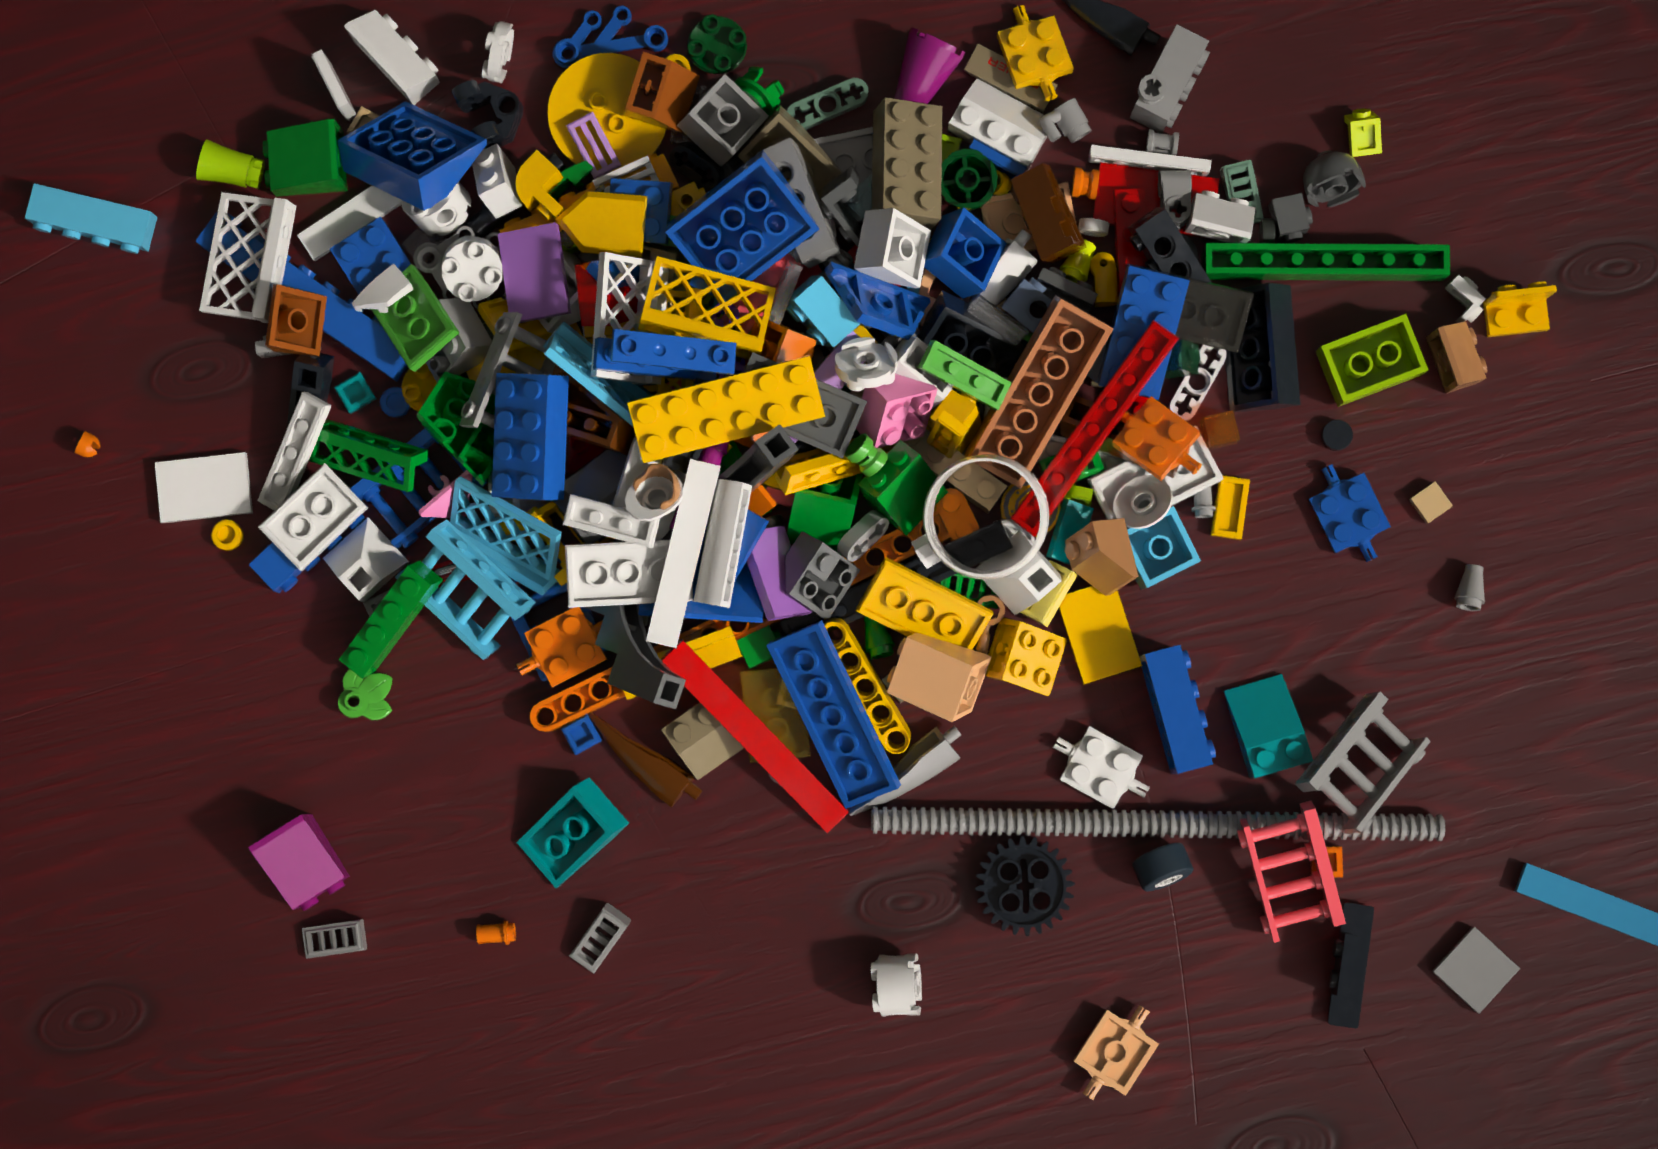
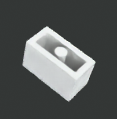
[472,144,523,219]

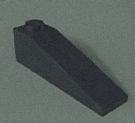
[919,290,1028,378]

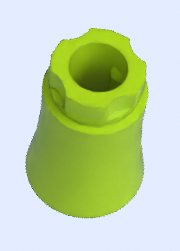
[196,139,265,189]

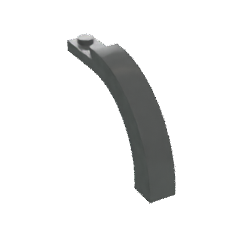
[661,424,799,540]

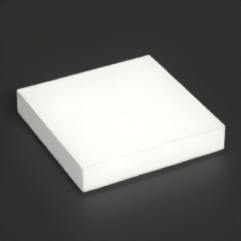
[312,49,356,121]

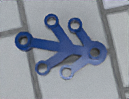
[553,6,668,69]

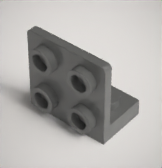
[820,166,862,247]

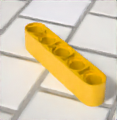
[824,618,911,754]

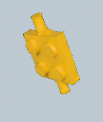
[997,5,1074,101]

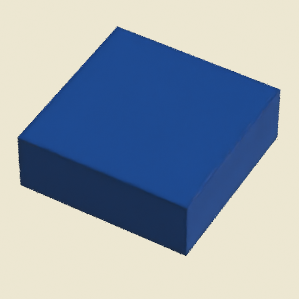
[561,714,603,755]

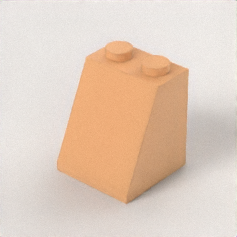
[887,633,992,722]

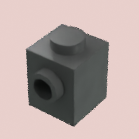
[1268,193,1313,242]

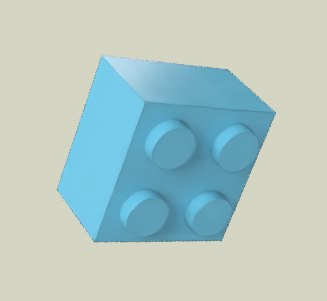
[784,275,861,347]
[1127,506,1201,590]

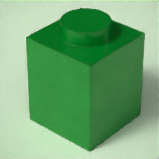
[737,625,781,670]

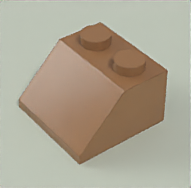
[1426,321,1488,394]
[1065,518,1139,596]

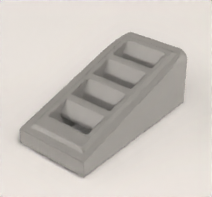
[569,903,631,973]
[302,919,367,959]

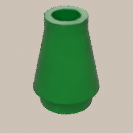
[863,616,895,659]

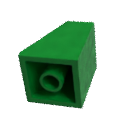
[263,119,348,197]
[858,440,948,536]
[787,473,863,555]

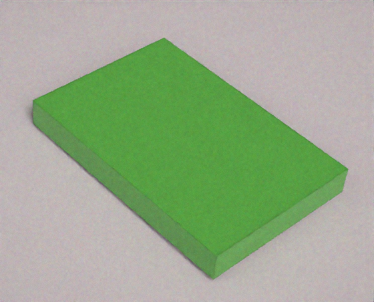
[371,264,460,372]

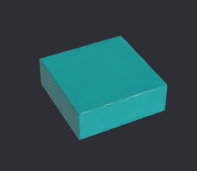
[334,372,377,414]

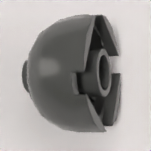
[1303,150,1366,207]

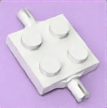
[1053,726,1150,809]

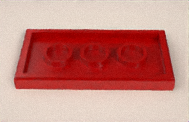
[1092,162,1219,239]

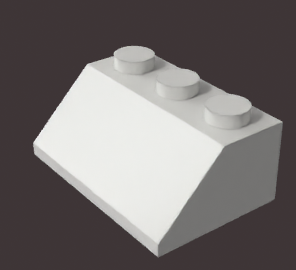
[344,10,440,105]
[948,78,1055,171]

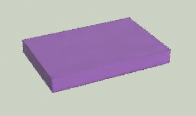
[498,222,571,323]
[746,526,813,621]

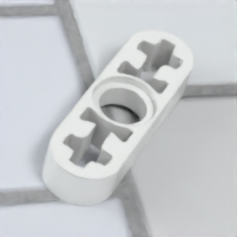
[1168,341,1226,422]

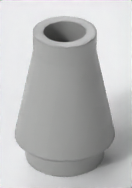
[1454,564,1485,611]

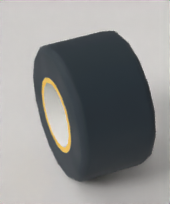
[1132,843,1194,892]

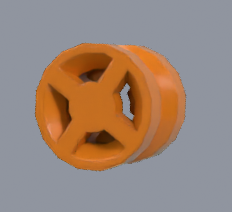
[1071,167,1100,200]

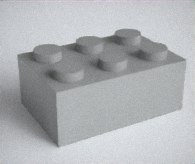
[1130,25,1210,133]

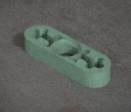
[787,78,868,130]

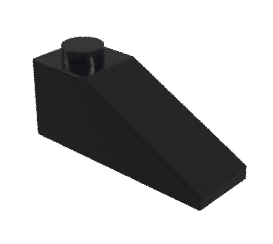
[286,353,334,430]

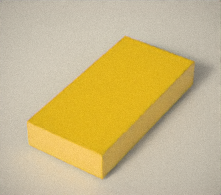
[1210,475,1250,540]

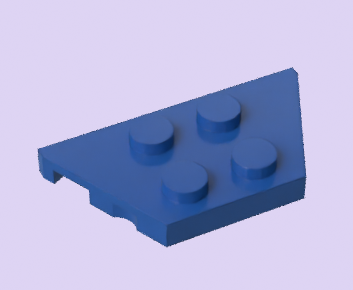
[825,262,931,340]

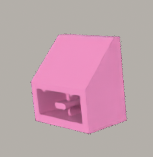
[856,374,938,448]

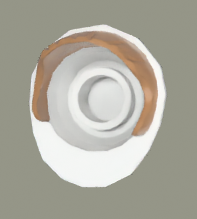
[625,463,683,521]

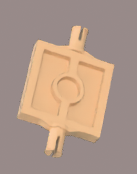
[1073,1005,1159,1100]

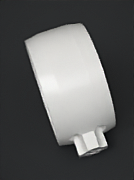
[911,454,1049,579]

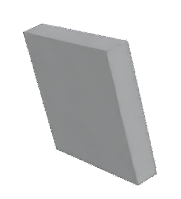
[1432,926,1520,1014]

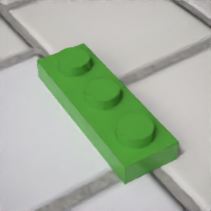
[917,340,1012,410]

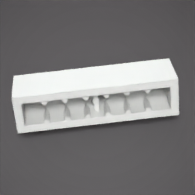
[694,479,752,608]

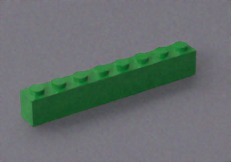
[1202,243,1450,281]

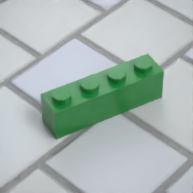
[339,560,443,679]

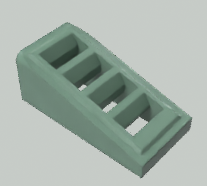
[1220,160,1264,224]

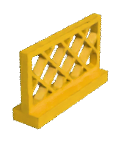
[638,256,776,360]

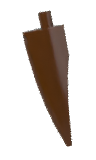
[589,712,703,808]

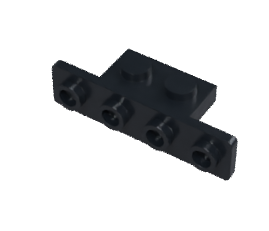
[1327,902,1374,1029]

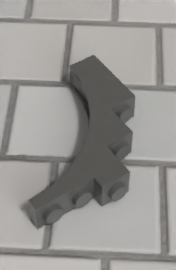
[585,539,686,709]

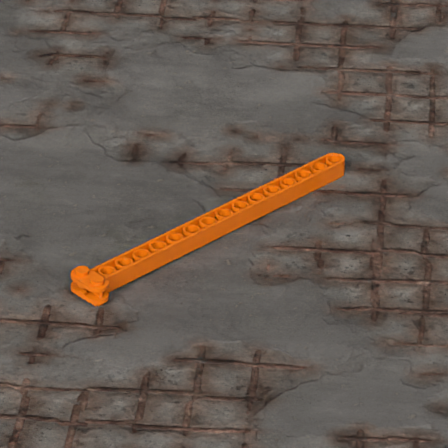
[530,488,979,732]

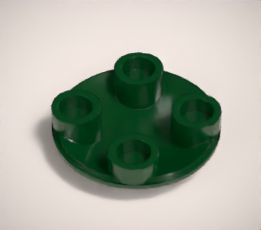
[687,14,747,74]

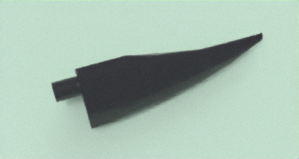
[1062,0,1161,56]

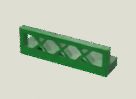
[309,419,428,492]

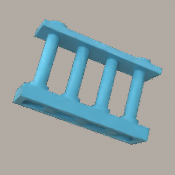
[395,519,536,660]

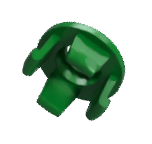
[734,66,784,117]

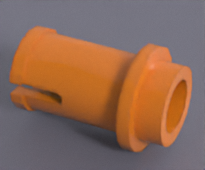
[476,920,516,945]

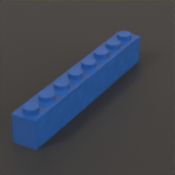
[195,212,408,382]

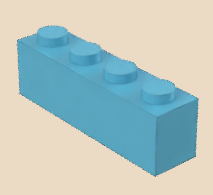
[25,184,157,254]

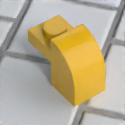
[516,150,565,220]

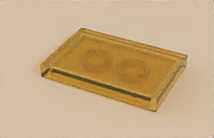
[740,667,811,763]

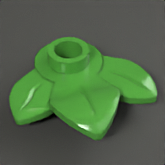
[338,669,392,720]

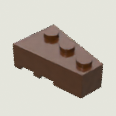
[1010,163,1087,263]
[552,365,635,456]

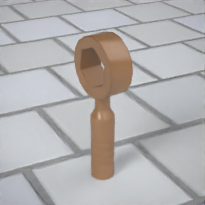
[976,594,1005,654]

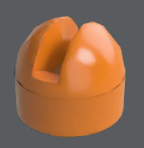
[74,431,101,458]

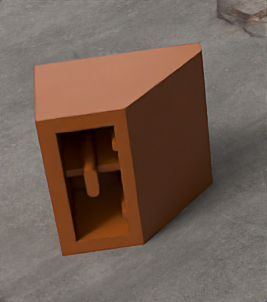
[624,51,700,134]

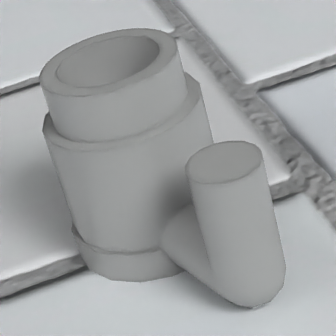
[1039,98,1092,143]

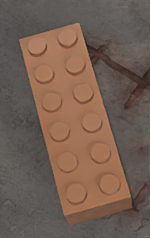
[964,295,1114,489]

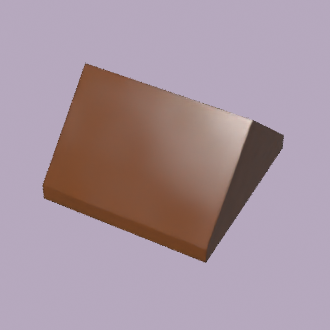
[265,284,327,356]

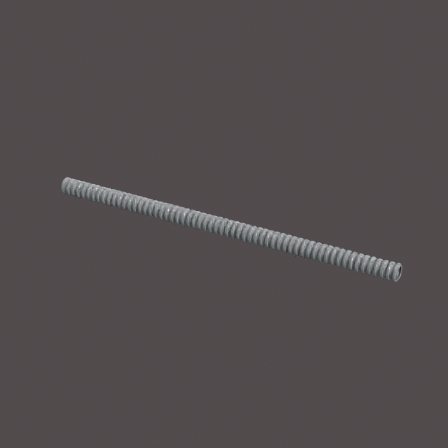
[871,806,1445,841]

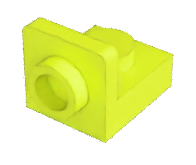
[1344,108,1382,157]

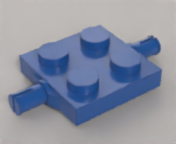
[1308,464,1391,562]

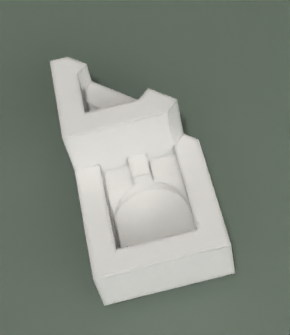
[352,264,413,313]

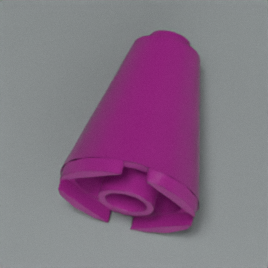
[894,27,965,104]

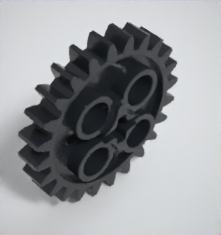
[975,836,1075,936]

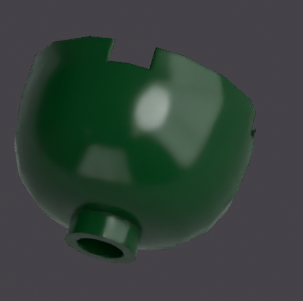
[941,149,998,211]

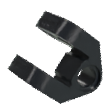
[451,80,524,149]

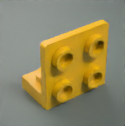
[1483,281,1557,337]
[985,618,1067,696]

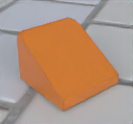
[748,484,777,516]

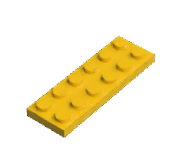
[627,355,825,463]

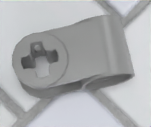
[1158,170,1192,230]

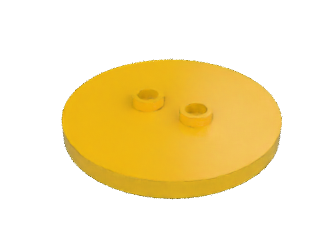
[548,53,666,174]

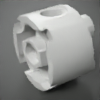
[401,182,471,236]
[442,235,502,302]
[871,953,922,1017]

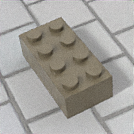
[871,97,942,230]

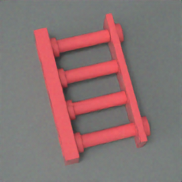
[1237,801,1346,943]

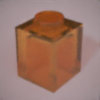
[1199,410,1240,450]

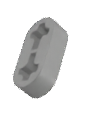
[837,510,889,562]

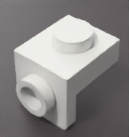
[1445,275,1486,323]

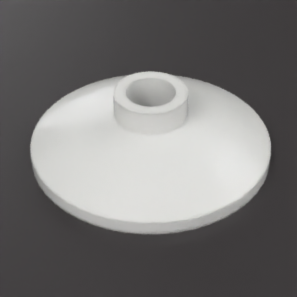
[1113,475,1173,529]

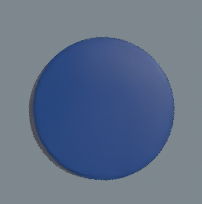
[380,387,411,418]

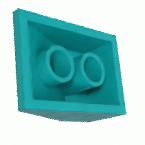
[1223,674,1313,779]
[516,777,629,888]

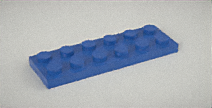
[766,620,901,809]

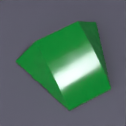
[416,372,495,486]

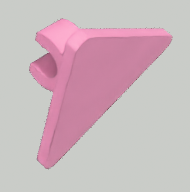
[418,470,473,518]

